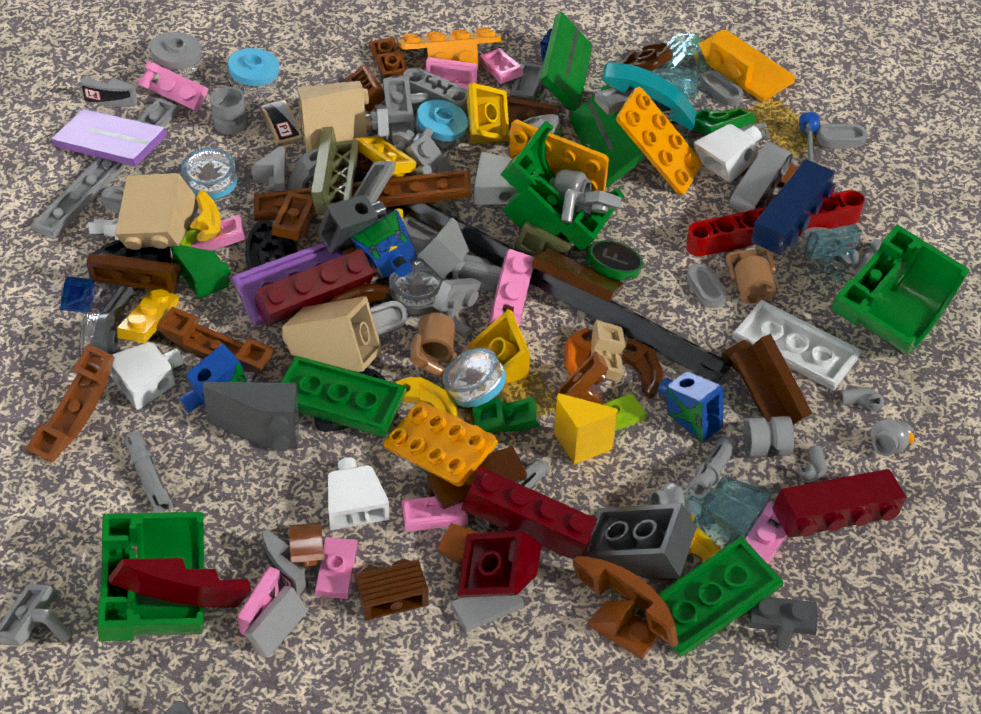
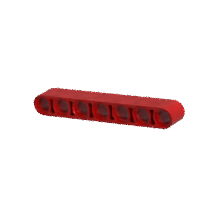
[686,190,865,256]

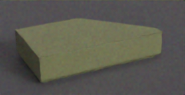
[514,221,572,257]

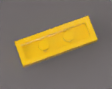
[355,135,416,177]
[117,289,179,344]

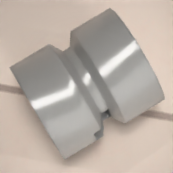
[210,86,247,135]
[743,416,794,457]

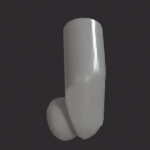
[839,387,884,412]
[798,445,827,484]

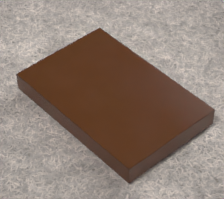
[531,249,624,302]

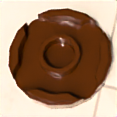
[623,42,673,71]

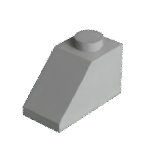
[418,217,469,279]

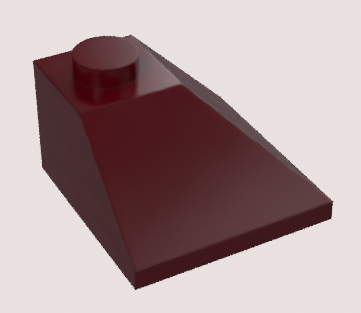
[457,530,542,598]

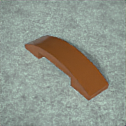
[157,306,275,372]
[26,344,115,463]
[573,556,678,647]

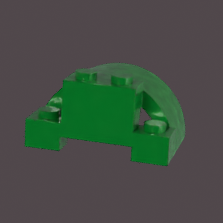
[500,121,624,251]
[831,224,969,355]
[97,512,204,642]

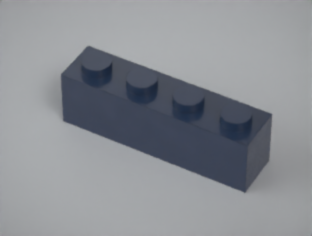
[751,159,836,256]

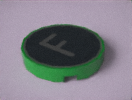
[587,240,643,281]

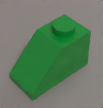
[171,245,231,299]

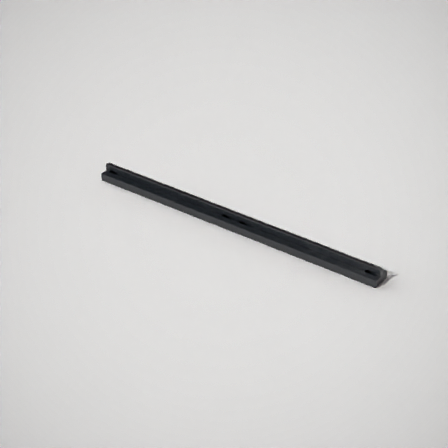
[354,167,732,383]

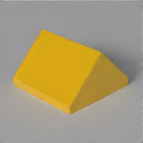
[466,82,510,144]
[468,309,530,384]
[554,393,618,465]

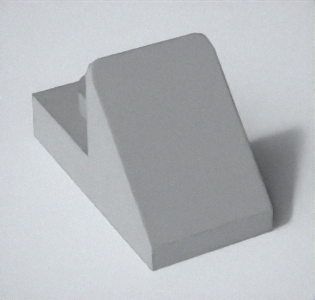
[252,146,286,192]

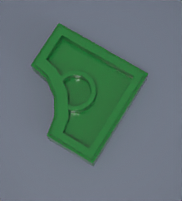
[693,107,756,135]

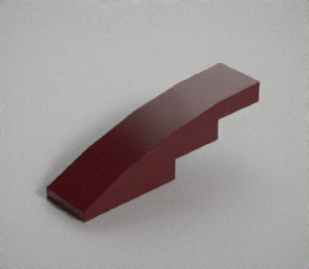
[108,558,252,608]

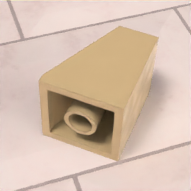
[297,81,371,152]
[115,173,199,250]
[282,296,382,372]

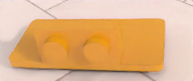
[397,27,501,69]
[692,30,795,101]
[616,87,702,195]
[509,120,609,192]
[383,401,498,487]

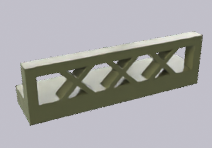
[311,126,359,215]

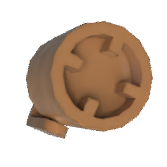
[726,247,777,304]
[410,313,457,380]

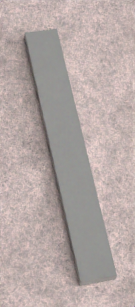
[31,98,180,239]

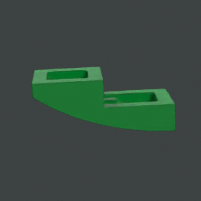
[473,397,539,432]

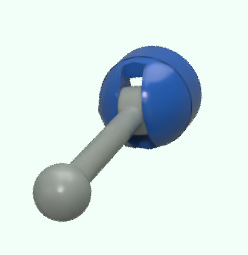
[799,112,820,163]

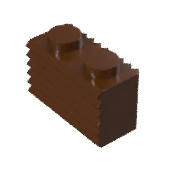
[355,559,429,621]

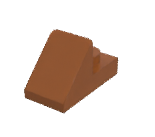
[272,191,314,241]
[555,351,608,405]
[587,600,659,659]

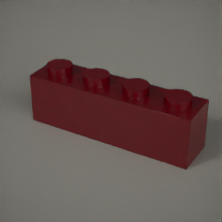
[254,249,374,327]
[461,466,597,559]
[772,469,907,538]

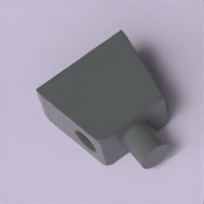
[317,194,387,255]

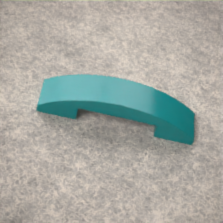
[602,62,696,130]

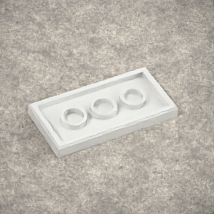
[732,299,862,391]

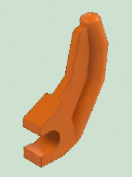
[564,327,592,376]

